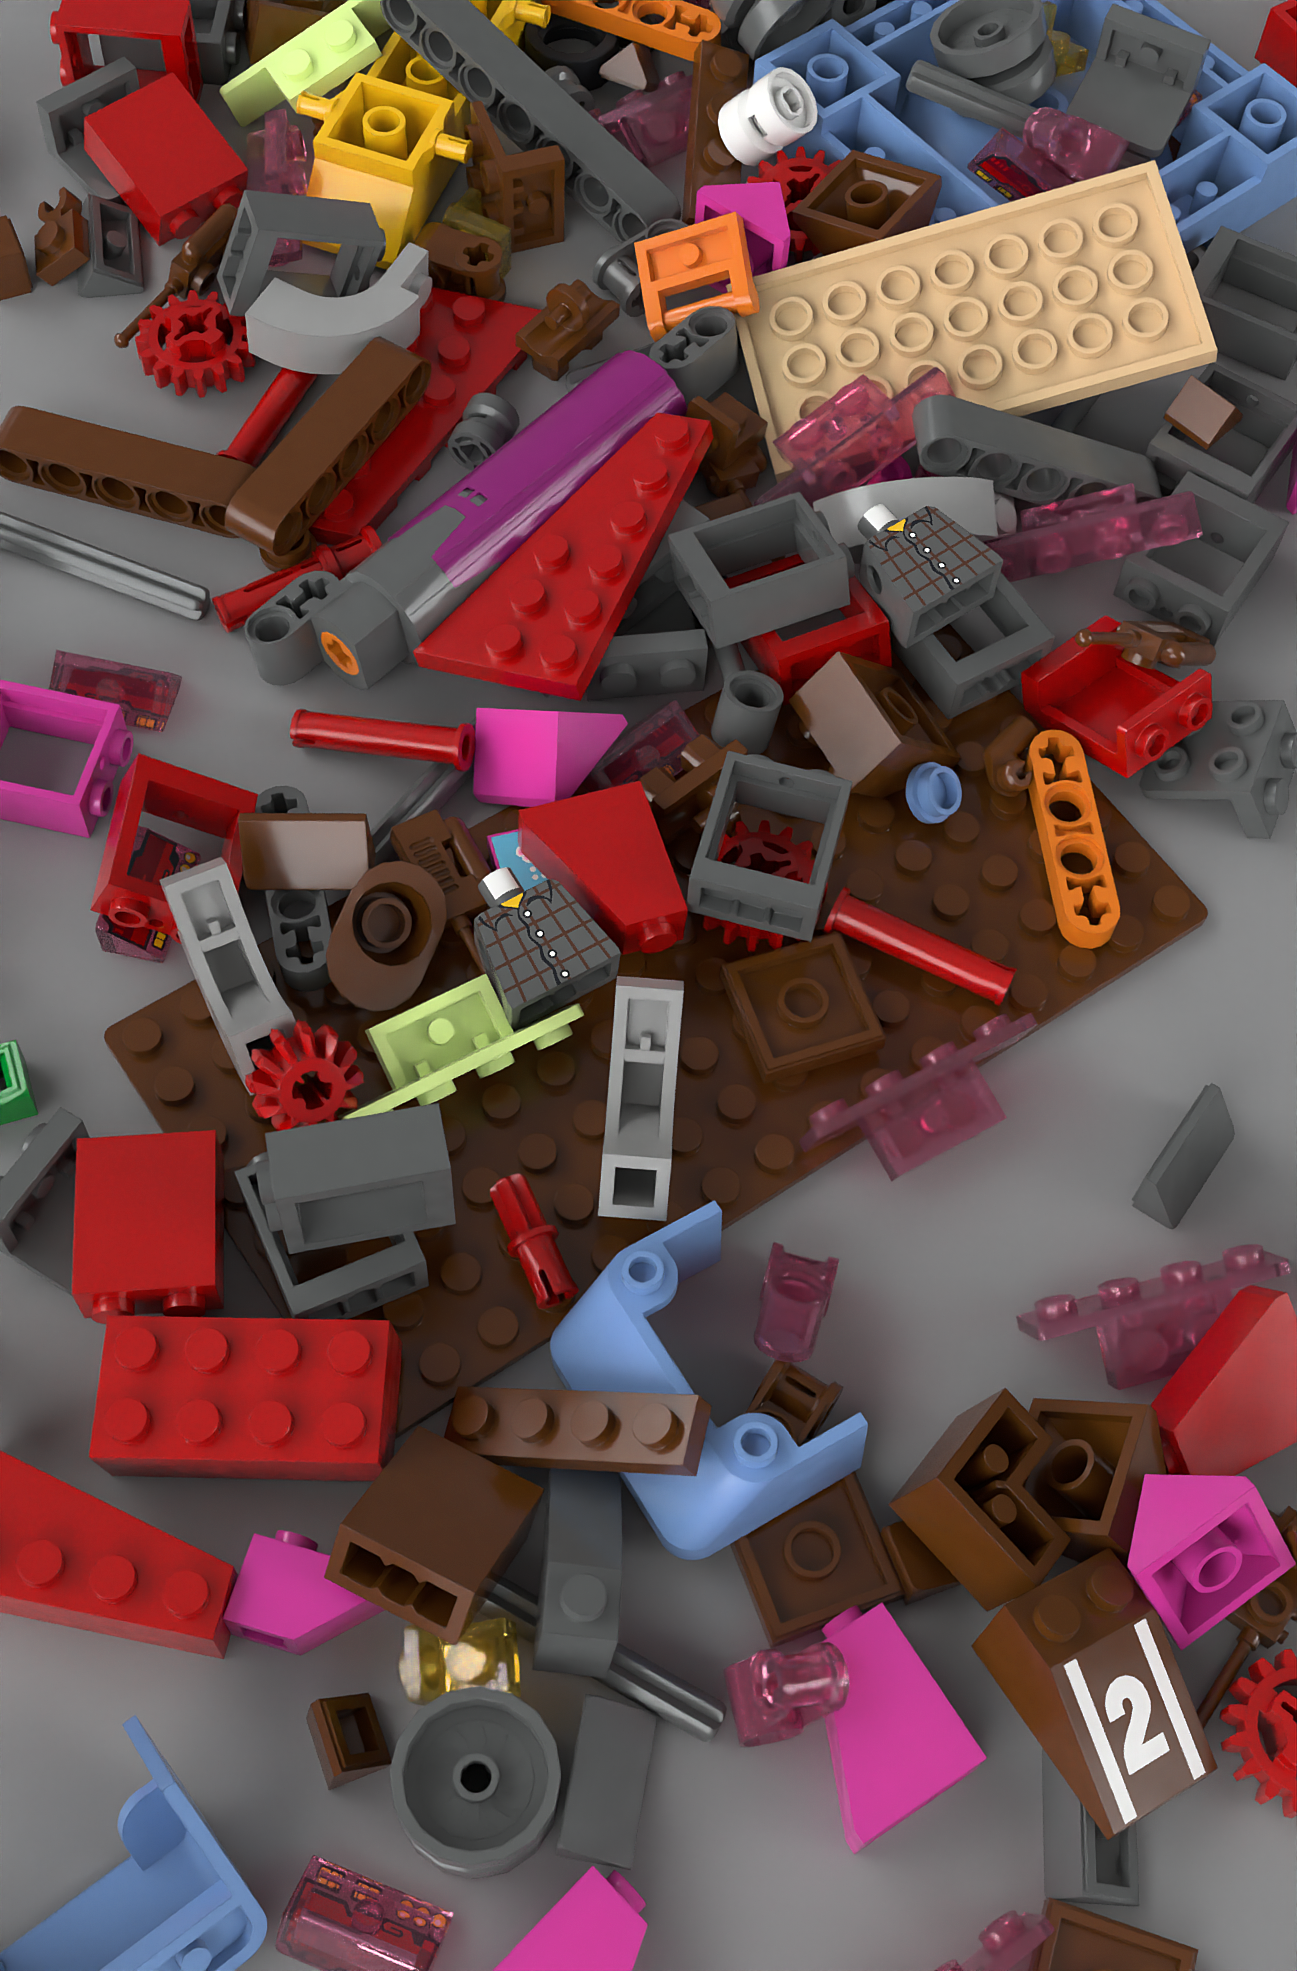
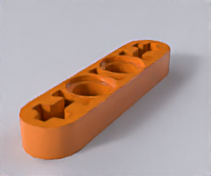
[541,0,721,61]
[1024,729,1120,949]

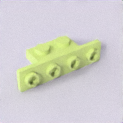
[219,0,391,127]
[338,974,584,1120]

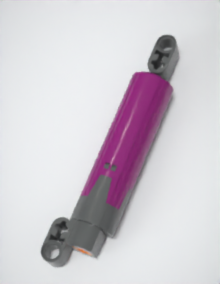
[244,306,740,690]

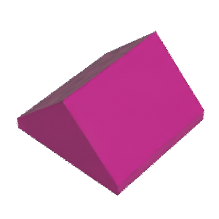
[695,182,791,294]
[473,708,628,807]
[1127,1474,1296,1651]

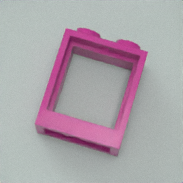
[0,679,133,838]

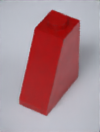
[518,781,688,955]
[1150,1285,1297,1476]

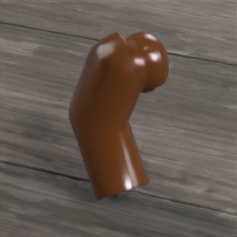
[983,716,1038,797]

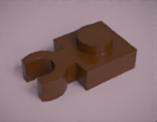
[34,187,90,286]

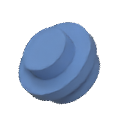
[905,762,962,824]

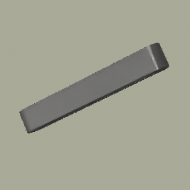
[380,0,681,244]

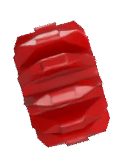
[245,1020,364,1131]

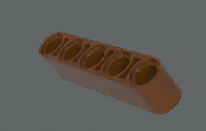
[225,336,432,557]
[0,406,256,538]

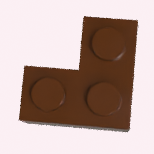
[888,1388,1071,1612]

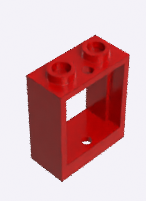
[50,0,203,105]
[724,554,892,706]
[90,753,258,944]

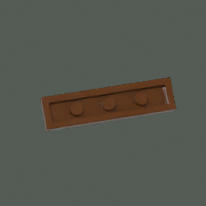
[682,40,749,226]
[444,1386,712,1476]

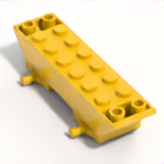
[296,0,551,270]

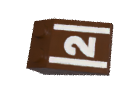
[971,1547,1218,1840]

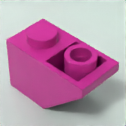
[223,1530,385,1656]

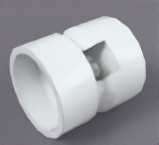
[718,67,818,166]

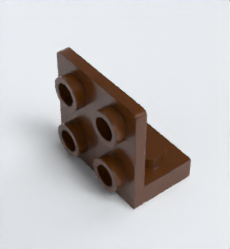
[464,100,565,255]

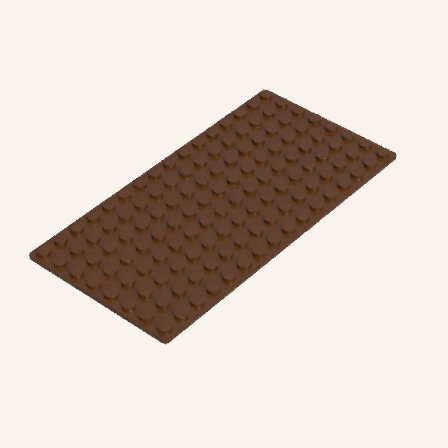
[104,624,1208,1439]

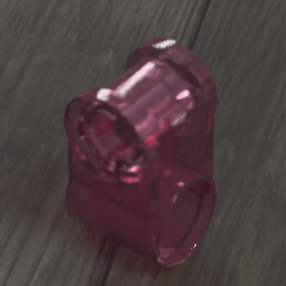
[1023,107,1130,182]
[753,1242,839,1362]
[723,1642,849,1747]

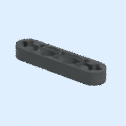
[255,786,333,992]

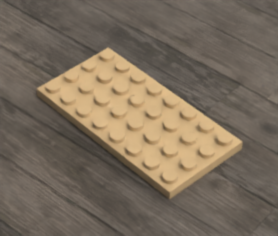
[726,160,1217,485]

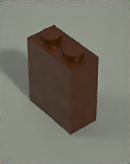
[324,1425,545,1646]

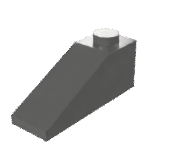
[532,1468,622,1678]

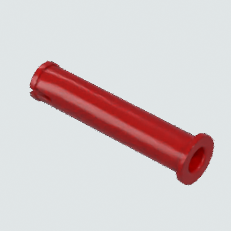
[216,367,318,469]
[290,709,476,772]
[824,886,1017,1006]

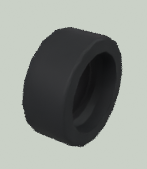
[524,3,619,91]

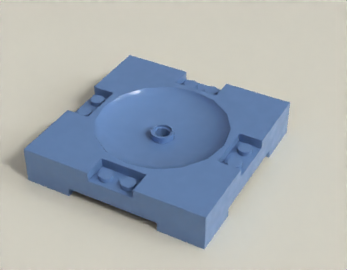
[753,0,1297,254]

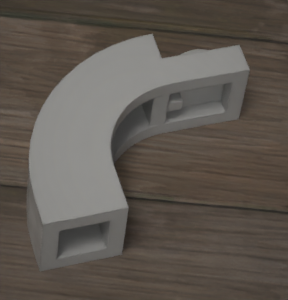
[245,242,432,375]
[813,477,1018,564]
[159,857,308,1096]
[598,976,684,1221]

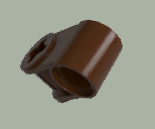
[413,222,507,302]
[744,1350,843,1447]

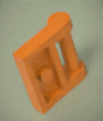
[634,211,760,342]

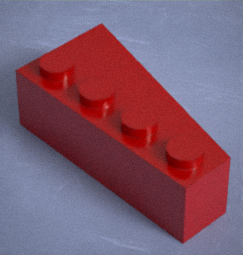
[0,1450,238,1659]

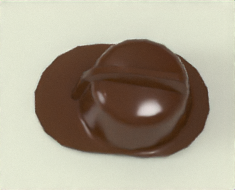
[326,861,447,1012]

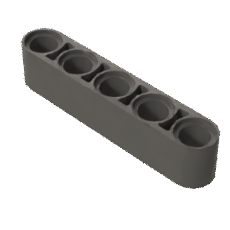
[912,394,1164,531]

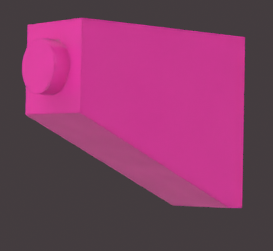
[814,1603,987,1854]
[493,1865,648,1971]

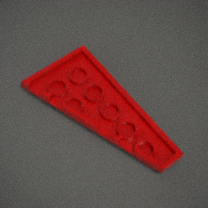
[308,287,542,545]
[413,412,714,701]

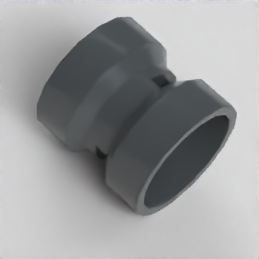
[447,393,520,471]

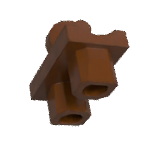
[515,279,620,381]
[639,734,748,846]

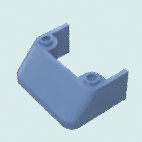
[550,1200,868,1560]
[0,1715,267,1971]

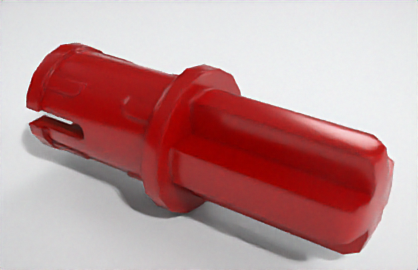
[490,1173,579,1309]

